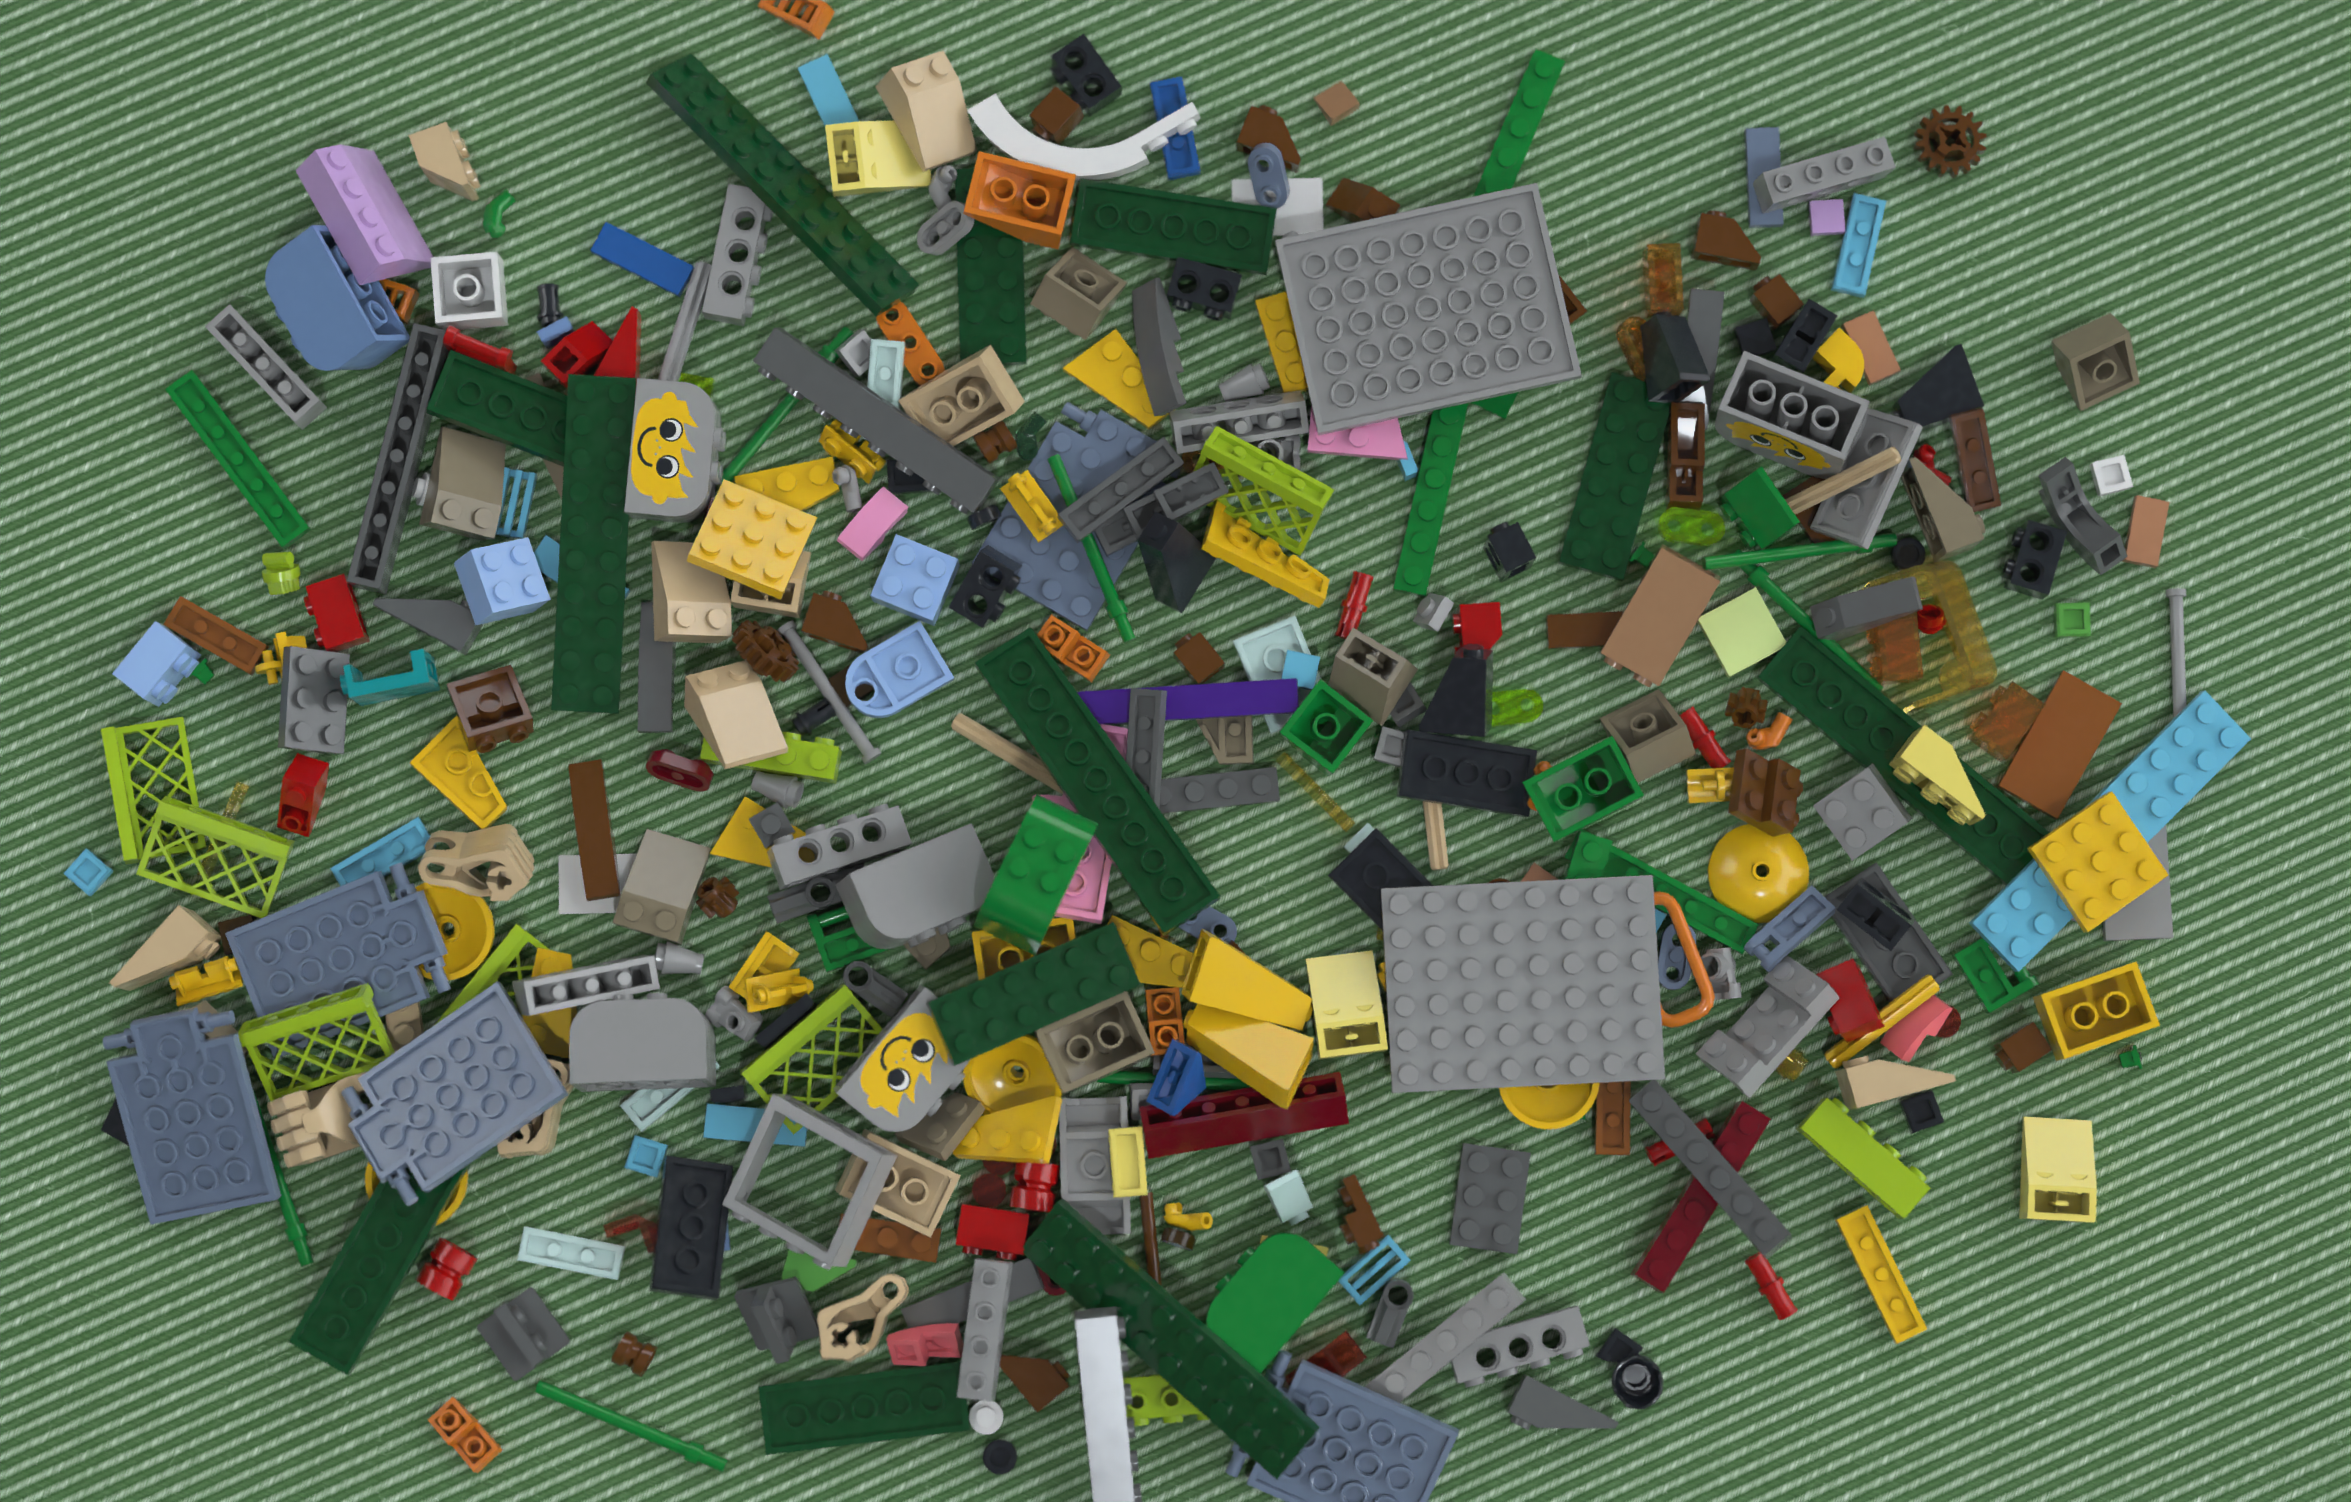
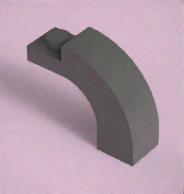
[2038,457,2128,575]

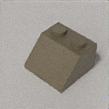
[1030,247,1127,340]
[2051,313,2140,411]
[1599,689,1696,783]

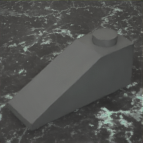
[1810,577,1923,641]
[373,598,483,655]
[1506,1374,1619,1430]

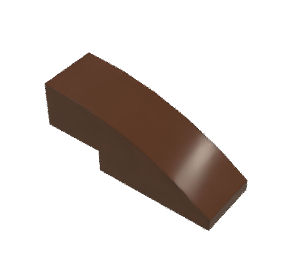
[1666,402,1705,512]

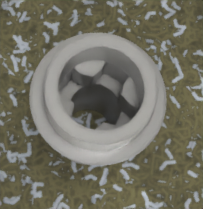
[1219,363,1270,402]
[751,771,804,809]
[654,941,704,974]

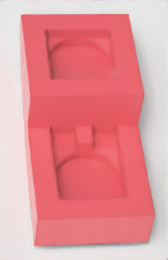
[1880,995,1953,1062]
[886,1323,964,1366]

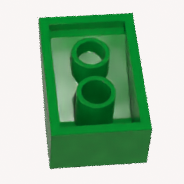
[1522,736,1644,842]

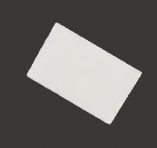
[1232,178,1323,236]
[559,854,637,914]

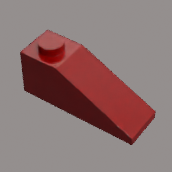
[594,306,642,396]

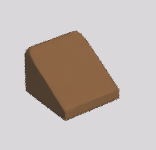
[1313,81,1360,126]

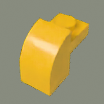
[1812,327,1864,393]

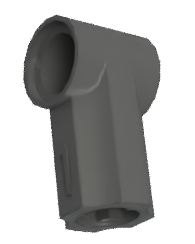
[843,961,908,1018]
[1366,1278,1414,1348]

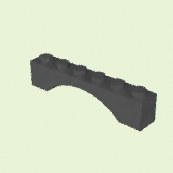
[1629,1080,1792,1260]

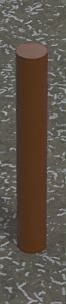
[1139,1192,1162,1286]

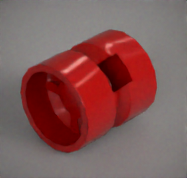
[1009,1162,1060,1212]
[415,1237,478,1301]

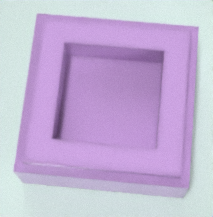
[1808,199,1845,236]

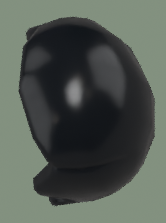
[1612,1354,1664,1410]

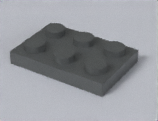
[278,646,350,755]
[1449,1143,1531,1254]

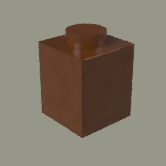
[1029,86,1084,145]
[1749,273,1804,331]
[1173,632,1225,684]
[1993,1022,2052,1074]

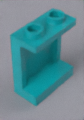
[340,649,440,706]

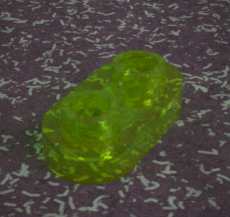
[1657,507,1725,546]
[1492,689,1543,727]

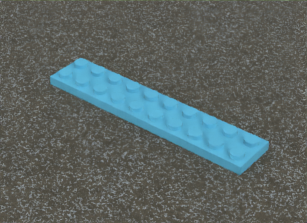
[1969,690,2251,972]

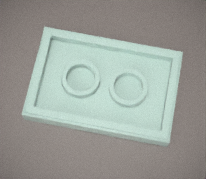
[1233,616,1321,734]

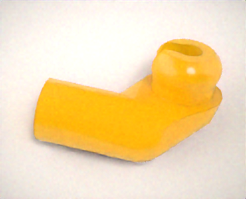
[1163,1203,1213,1231]

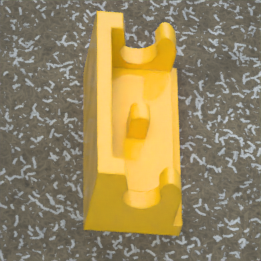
[729,931,800,999]

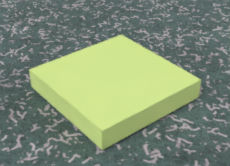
[1697,587,1787,678]

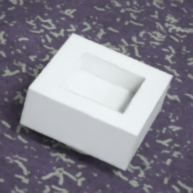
[2089,455,2133,497]

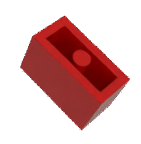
[304,574,370,652]
[1816,958,1885,1043]
[956,1204,1030,1261]

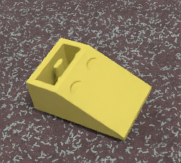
[825,121,932,197]
[1889,725,1985,826]
[1306,950,1388,1060]
[2019,1117,2097,1223]

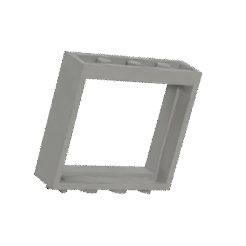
[722,1094,898,1270]

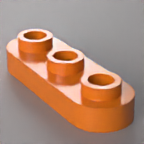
[876,302,945,387]

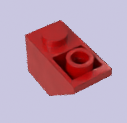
[541,321,613,390]
[1452,602,1502,654]
[277,753,329,837]

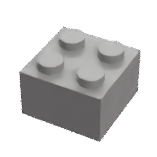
[1813,764,1912,861]

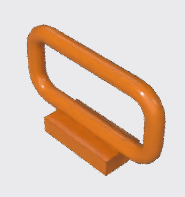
[1654,891,1715,1028]

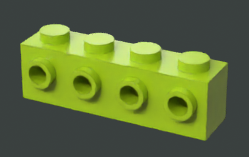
[700,732,842,784]
[1796,1097,1931,1219]
[1123,1375,1209,1426]

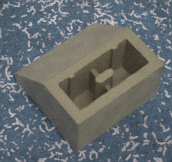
[1328,628,1418,726]

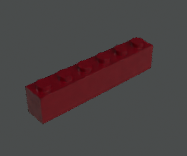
[1139,1072,1349,1159]
[1630,1101,1771,1293]

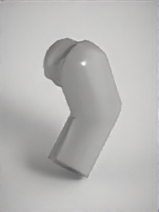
[928,165,957,211]
[832,465,863,513]

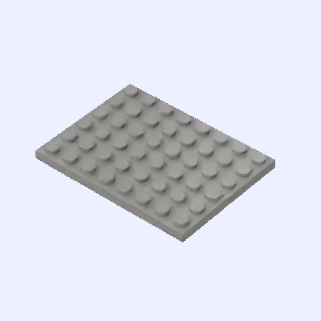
[1275,183,1582,436]
[1381,875,1665,1093]

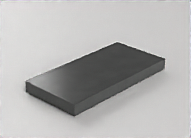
[1825,862,1953,1003]

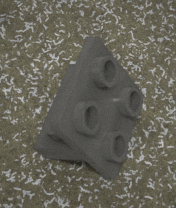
[734,1277,819,1364]
[477,1287,570,1381]

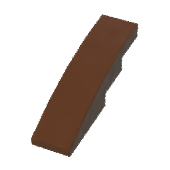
[568,759,621,901]

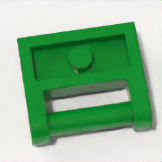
[807,906,891,973]
[1952,938,2039,1014]

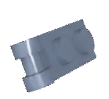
[1744,885,1836,972]

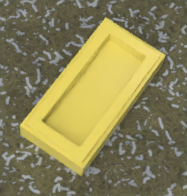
[1108,1127,1148,1198]

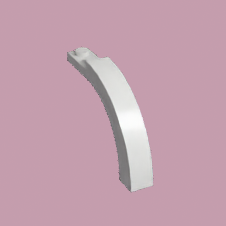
[967,94,1201,181]

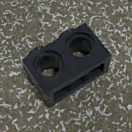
[1050,34,1122,117]
[1167,257,1242,321]
[1771,299,1838,374]
[2002,520,2067,600]
[1483,521,1537,583]
[949,545,1022,628]
[1836,878,1916,951]

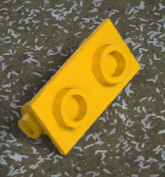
[819,419,887,485]
[1000,470,1064,543]
[169,956,243,1006]
[744,968,814,1013]

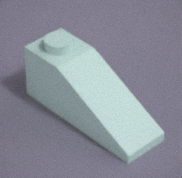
[1263,1170,1313,1226]

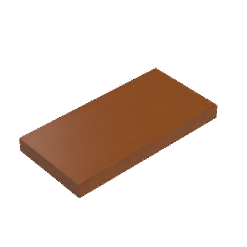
[1997,670,2122,820]

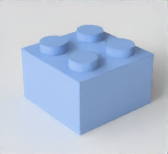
[870,534,960,626]
[454,537,551,625]
[112,621,201,707]

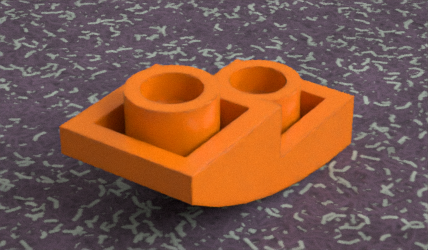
[1037,615,1110,683]
[1145,987,1185,1056]
[428,1397,503,1473]

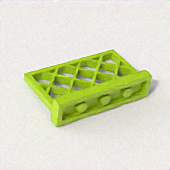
[1193,426,1335,556]
[101,717,207,865]
[136,796,295,918]
[434,923,574,1025]
[238,983,395,1101]
[740,983,883,1135]

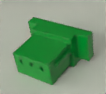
[1629,541,1655,568]
[189,658,215,685]
[2118,1045,2143,1069]

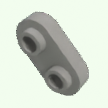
[917,201,974,256]

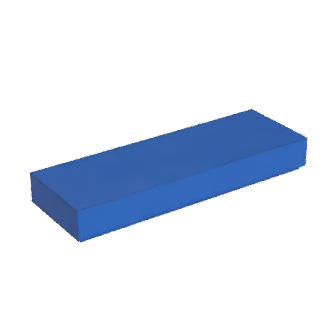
[1150,77,1201,180]
[590,222,694,298]

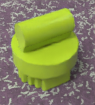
[261,552,301,595]

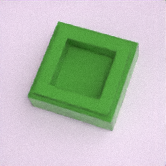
[2054,603,2091,638]

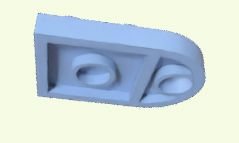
[845,621,954,718]

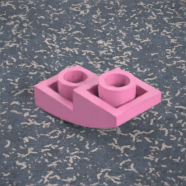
[837,487,908,561]

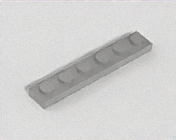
[1365,1273,1526,1403]

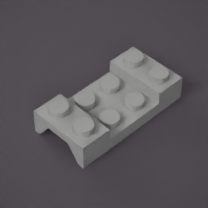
[1696,956,1840,1098]
[1059,1097,1131,1234]

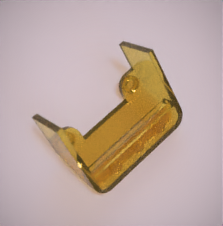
[1860,560,1997,714]

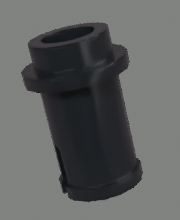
[537,283,564,327]
[791,697,836,737]

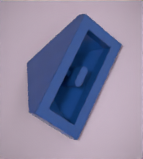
[1146,1039,1207,1116]

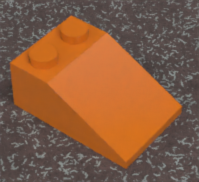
[963,151,1076,250]

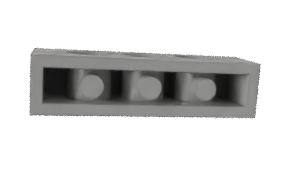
[1752,136,1896,214]
[702,184,773,326]
[205,304,327,430]
[1169,390,1309,454]
[767,803,912,890]
[512,955,660,1016]
[957,1258,1014,1402]
[1450,1306,1590,1388]

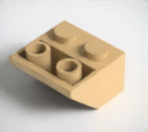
[408,122,481,201]
[730,551,811,618]

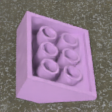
[296,144,433,285]

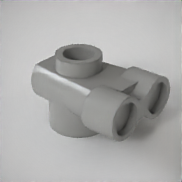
[1249,434,1300,470]
[1701,948,1742,1000]
[705,986,763,1042]

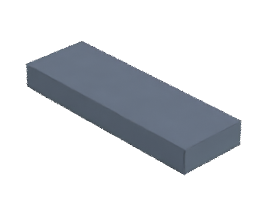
[1745,127,1784,228]

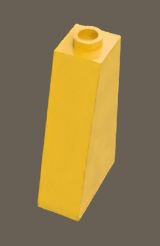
[1181,929,1313,1031]
[1183,1003,1314,1109]

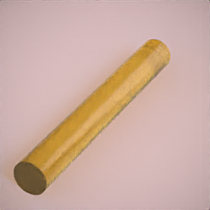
[1276,752,1355,832]
[197,781,249,877]

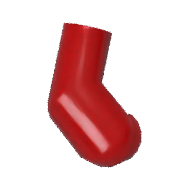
[1913,444,1952,486]

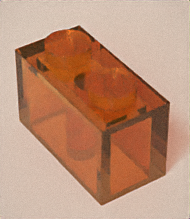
[1642,243,1684,318]
[1867,612,1924,685]
[1968,681,2046,762]

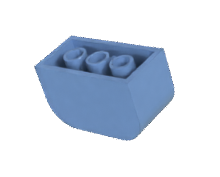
[265,225,410,371]

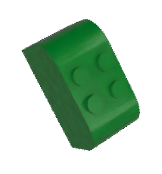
[974,794,1098,955]
[1207,1232,1345,1374]

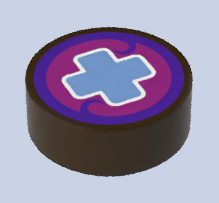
[1160,1227,1196,1251]

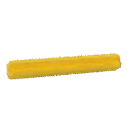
[1824,974,1940,1069]

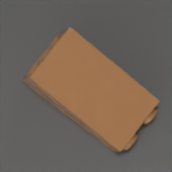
[1601,544,1720,687]

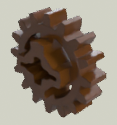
[1913,105,1987,178]
[732,620,799,683]

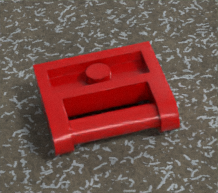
[443,326,517,374]

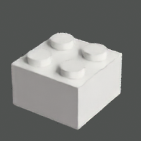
[430,252,508,331]

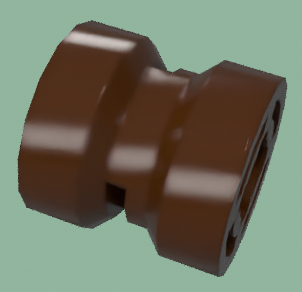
[972,420,1018,464]
[611,1331,658,1377]

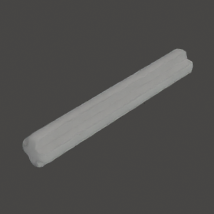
[658,261,711,381]

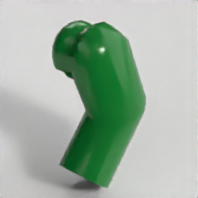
[482,189,516,238]

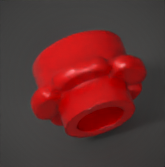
[1913,604,1947,634]

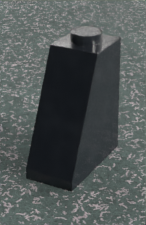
[1640,311,1710,403]
[1891,344,1984,431]
[1138,512,1216,613]
[1419,644,1493,737]

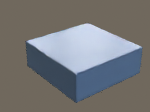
[537,316,575,349]

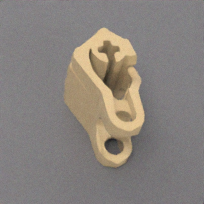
[418,824,535,901]
[497,1060,574,1158]
[267,1072,366,1168]
[816,1274,909,1362]

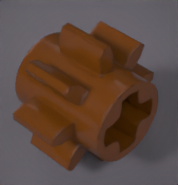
[1725,687,1768,729]
[696,876,739,919]

